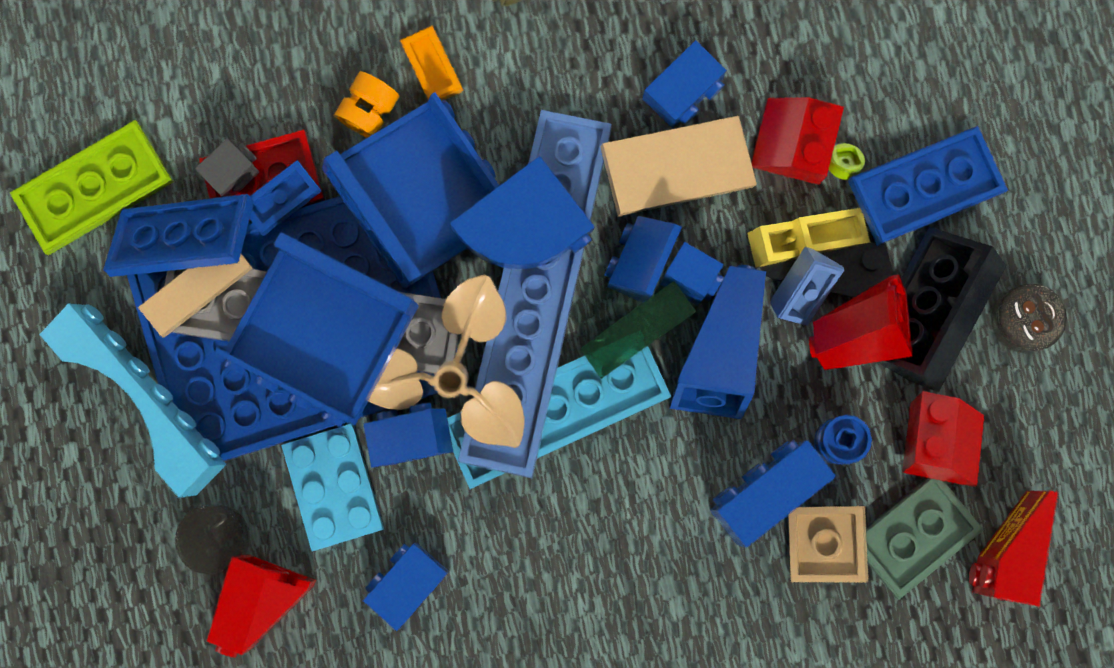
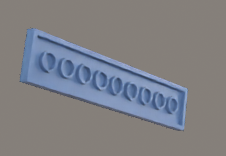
[458,110,612,479]

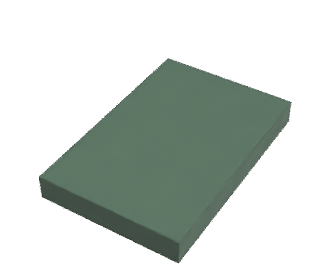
[866,478,984,600]

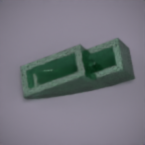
[580,281,696,379]

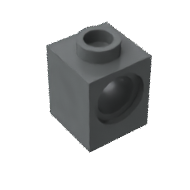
[195,138,260,197]

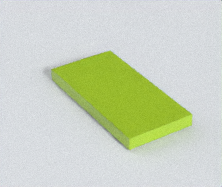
[9,119,173,255]

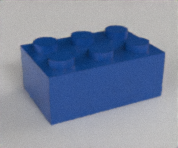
[710,439,836,548]

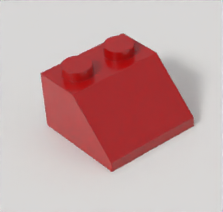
[751,97,844,185]
[902,391,984,487]

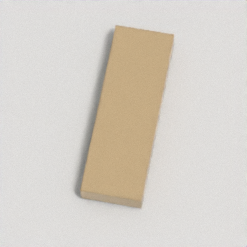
[138,253,253,338]

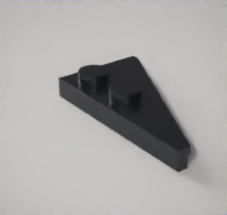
[760,241,894,299]

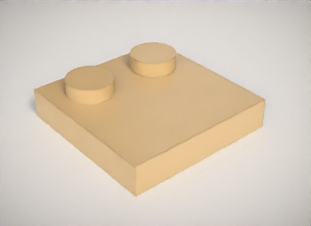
[788,506,868,582]

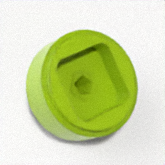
[829,143,865,180]

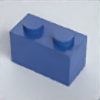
[643,40,727,129]
[660,242,724,306]
[363,403,453,468]
[363,542,450,631]

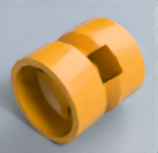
[333,71,400,138]

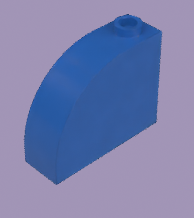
[450,156,595,269]

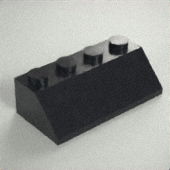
[877,227,1007,392]

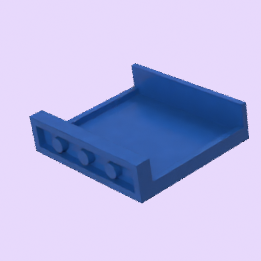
[322,92,499,290]
[214,232,419,427]

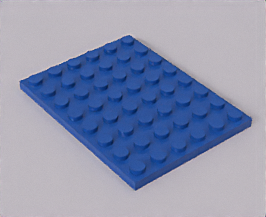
[127,196,468,461]

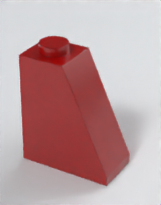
[809,274,913,370]
[207,554,316,658]

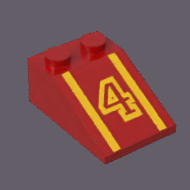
[969,491,1058,607]

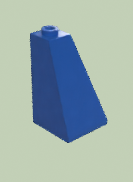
[670,265,766,419]

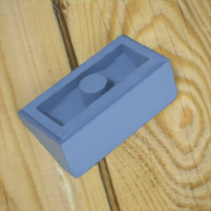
[770,247,845,326]

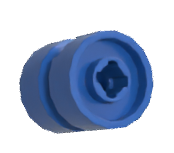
[814,415,872,465]

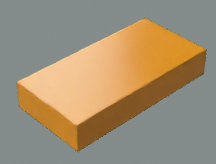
[400,26,463,101]

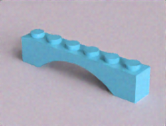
[39,303,227,498]

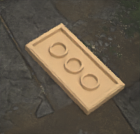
[600,116,757,216]

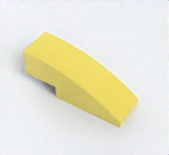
[747,208,870,268]

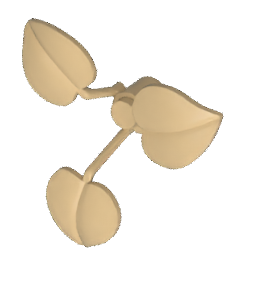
[369,275,524,448]

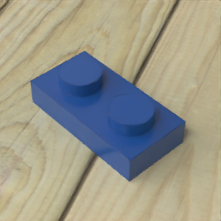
[250,160,322,236]

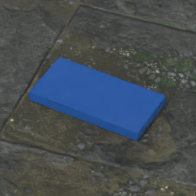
[847,126,1008,246]
[103,194,254,277]

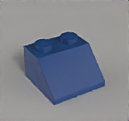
[604,216,682,304]

